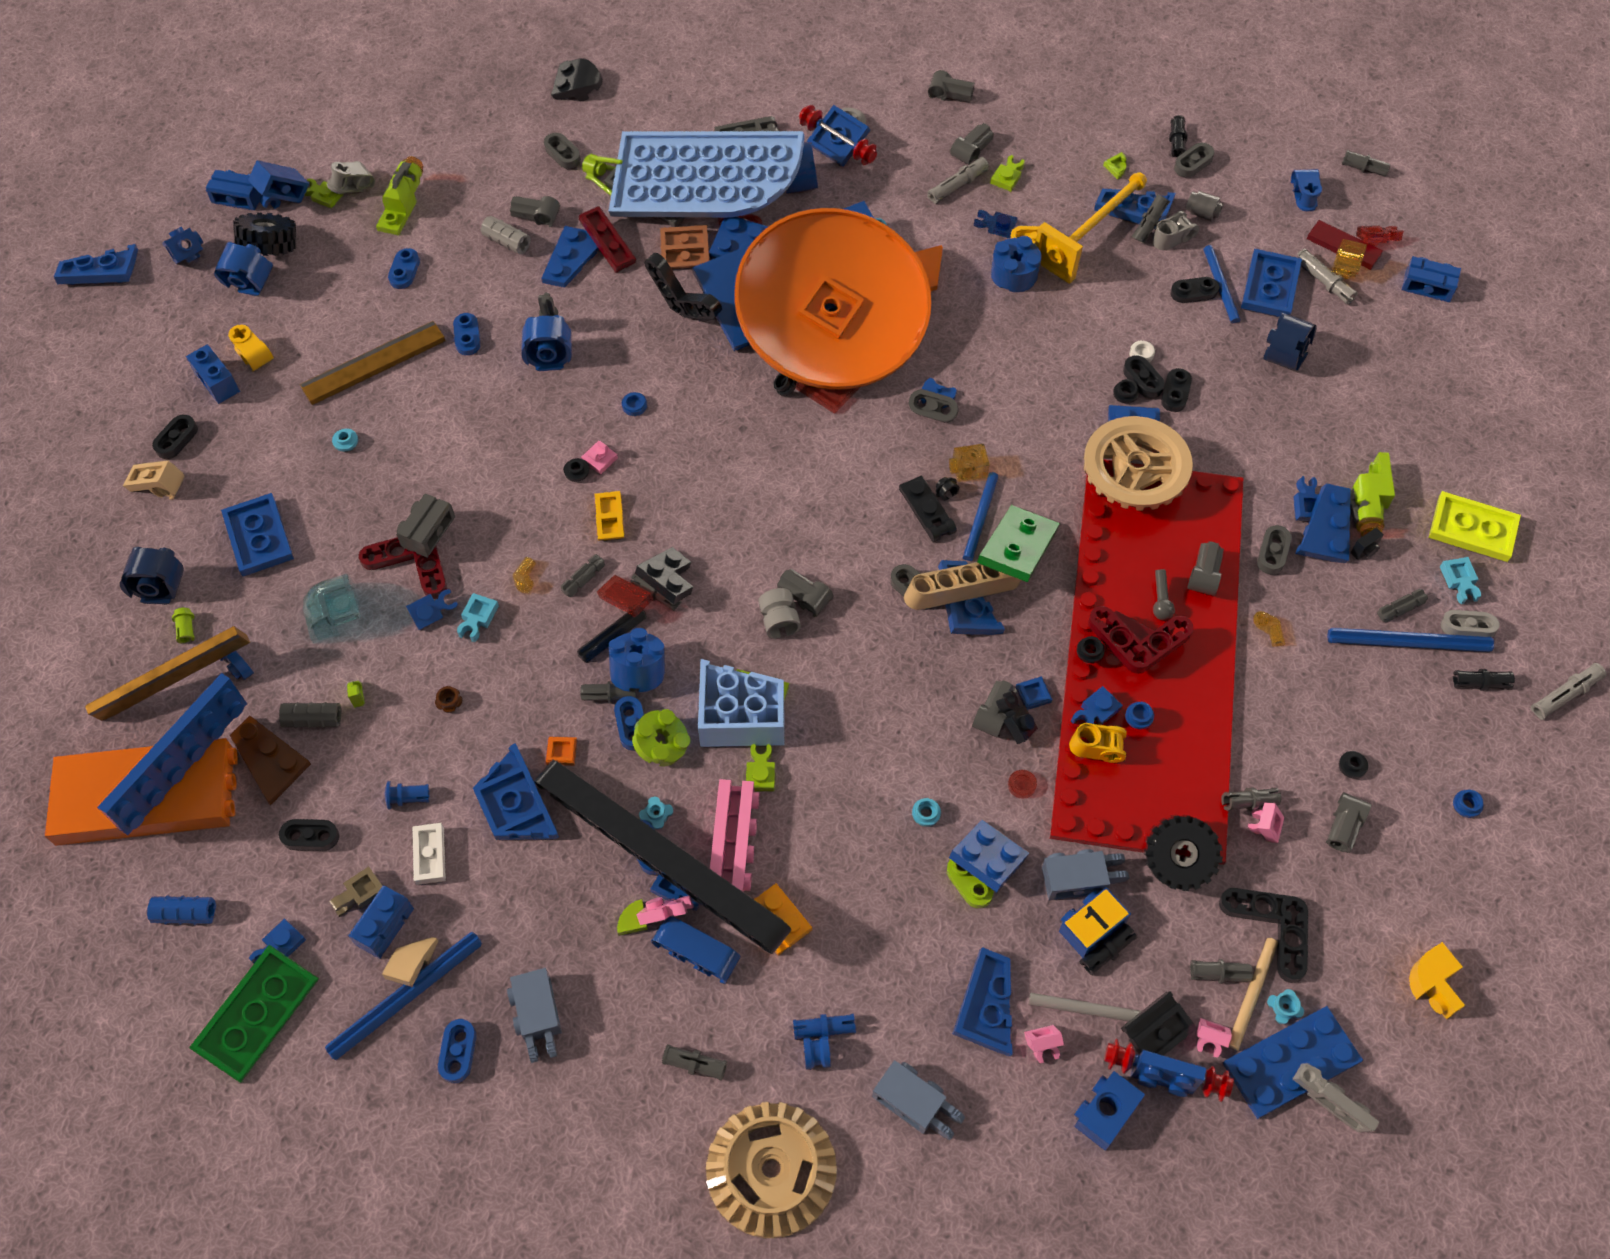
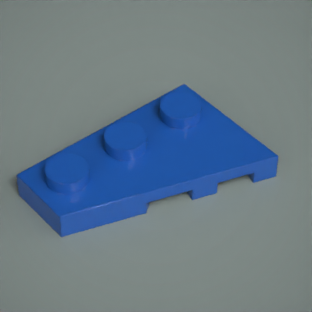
[1094,188,1176,229]
[541,226,599,288]
[54,244,138,285]
[1295,483,1351,563]
[938,560,1005,635]
[952,947,1013,1057]

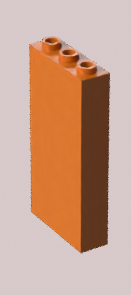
[45,738,238,846]

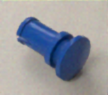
[385,781,429,809]

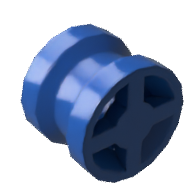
[803,1036,831,1070]

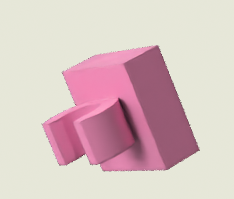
[581,440,618,475]
[1248,803,1284,843]
[1196,1018,1232,1058]
[1024,1025,1064,1063]

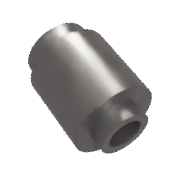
[1186,191,1223,221]

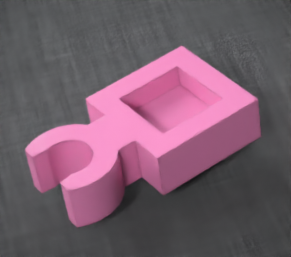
[637,896,694,925]

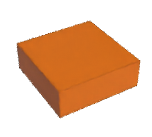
[546,737,577,766]

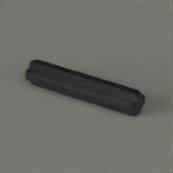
[577,605,647,663]

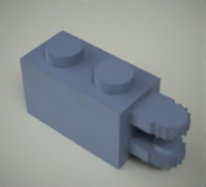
[1042,849,1129,901]
[507,968,562,1063]
[872,1060,965,1140]

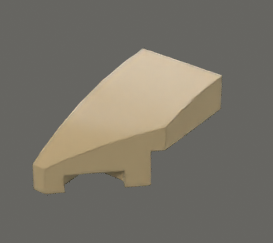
[382,937,438,987]

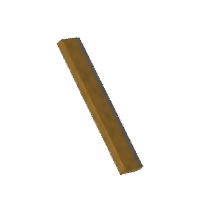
[300,321,445,405]
[85,626,250,721]

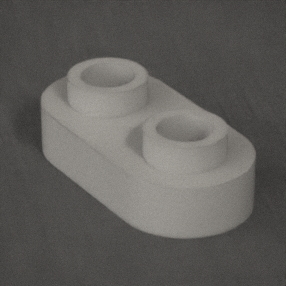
[1440,610,1499,638]

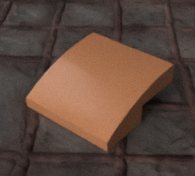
[660,225,709,269]

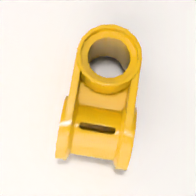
[228,324,274,372]
[1069,723,1126,763]

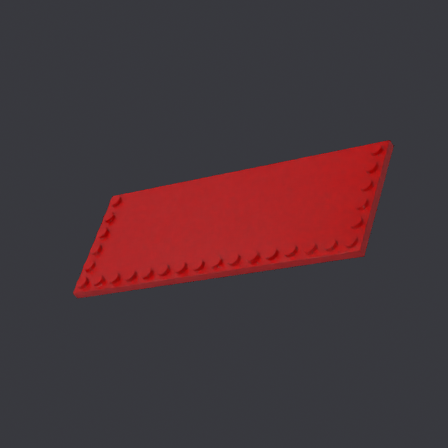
[1050,459,1244,865]

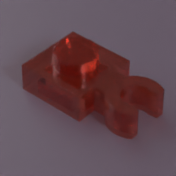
[1356,225,1404,246]

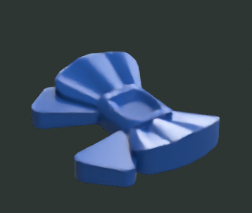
[920,378,956,409]

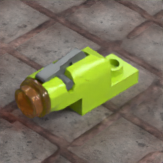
[376,156,423,236]
[1350,452,1395,537]

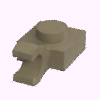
[329,867,382,917]

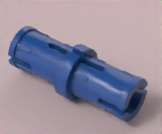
[793,1013,856,1040]

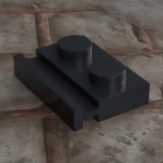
[1121,991,1197,1056]

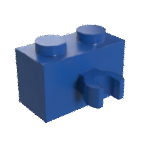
[248,160,310,209]

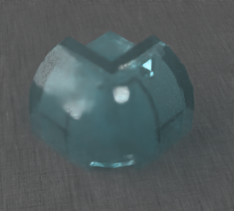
[303,573,361,644]

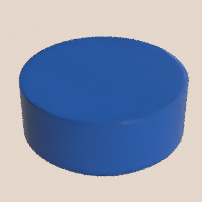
[622,392,647,416]

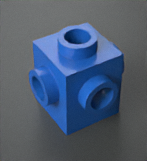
[162,226,204,264]

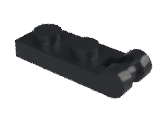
[899,475,957,542]

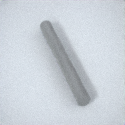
[1028,993,1141,1021]

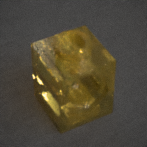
[1332,239,1367,279]
[949,444,990,482]

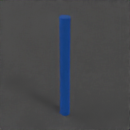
[1203,245,1240,323]
[963,472,999,562]

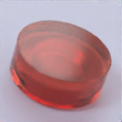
[1008,770,1037,799]

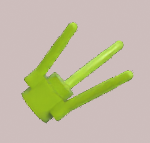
[582,154,623,196]

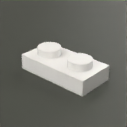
[412,823,446,885]

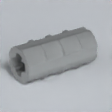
[481,216,531,254]

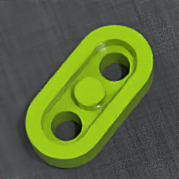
[947,859,994,908]

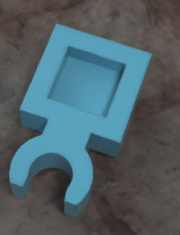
[1440,557,1481,604]
[457,593,499,642]

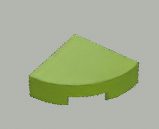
[1103,152,1126,179]
[347,680,365,708]
[617,899,648,936]

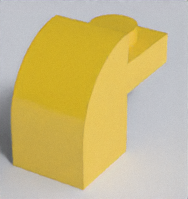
[1409,942,1465,1019]

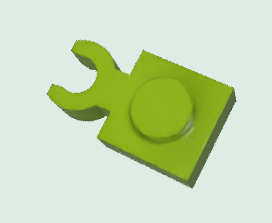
[990,155,1025,192]
[305,178,344,209]
[746,744,775,792]

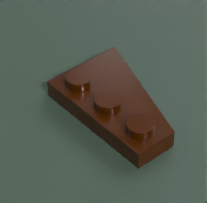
[229,715,311,806]

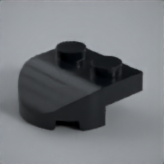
[551,58,603,102]

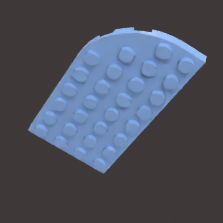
[609,131,805,218]

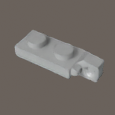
[1293,1063,1379,1132]

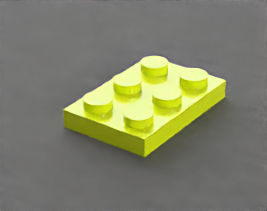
[1428,491,1521,562]

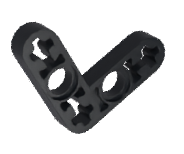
[644,253,722,319]
[1219,888,1308,983]

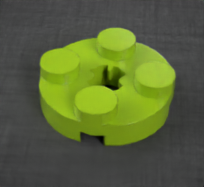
[632,709,690,767]

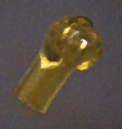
[512,557,536,593]
[1253,611,1286,647]

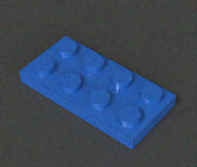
[1222,1006,1363,1119]

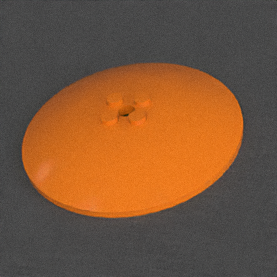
[734,208,931,389]

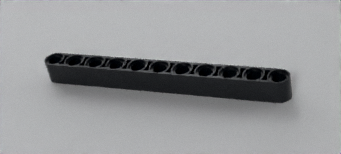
[534,760,791,955]

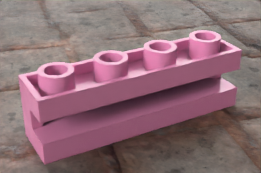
[710,779,760,892]

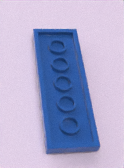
[97,673,247,835]

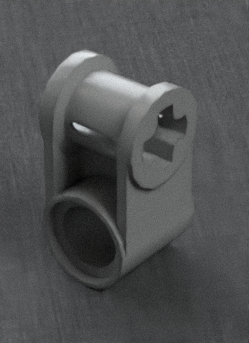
[327,161,375,194]
[1152,211,1199,250]

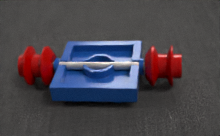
[799,105,877,167]
[1104,1039,1234,1102]

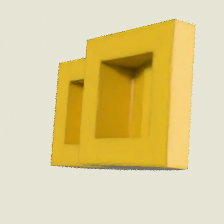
[595,491,624,541]

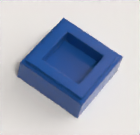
[1016,676,1052,710]

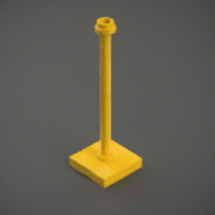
[1035,172,1147,284]

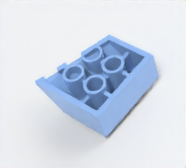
[698,659,785,747]

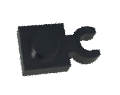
[996,690,1038,744]

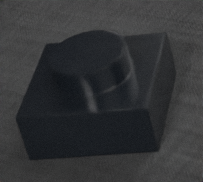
[1351,528,1384,560]

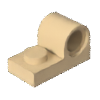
[123,460,185,500]

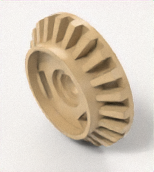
[1083,416,1193,510]
[706,1102,837,1238]

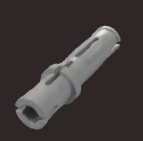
[927,157,989,204]
[1296,248,1358,305]
[1531,663,1607,720]

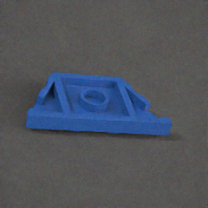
[473,743,559,840]

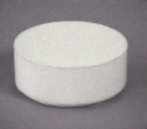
[1129,341,1155,362]

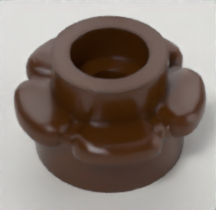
[435,686,463,713]

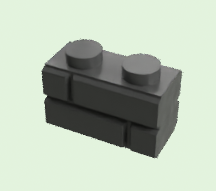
[396,493,455,557]

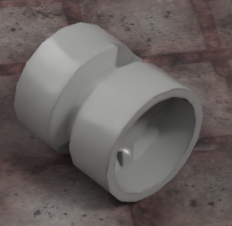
[758,588,801,639]

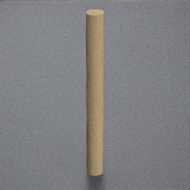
[1228,938,1278,1051]

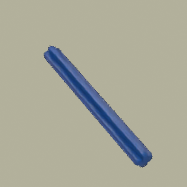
[1327,628,1494,652]
[325,932,482,1060]

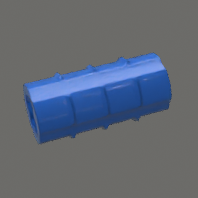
[147,895,216,925]

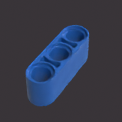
[651,916,741,984]

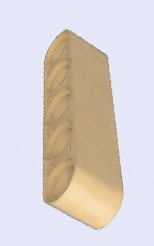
[904,562,1021,610]

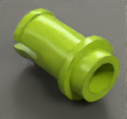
[172,607,195,644]

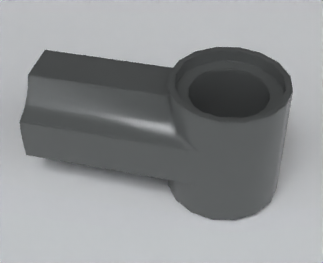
[927,70,975,102]
[950,123,994,165]
[510,196,560,227]
[1188,541,1224,596]
[777,569,834,617]
[972,680,1018,738]
[1326,792,1372,853]

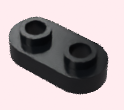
[1170,277,1219,303]
[1123,355,1165,398]
[1161,368,1192,412]
[152,414,198,459]
[279,819,339,851]

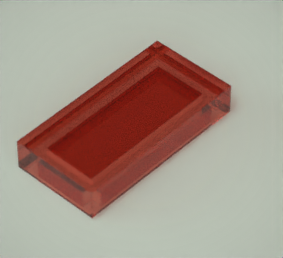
[597,575,654,617]

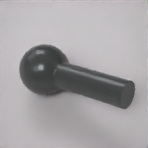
[1153,569,1175,621]

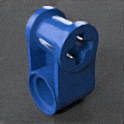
[1291,169,1322,212]

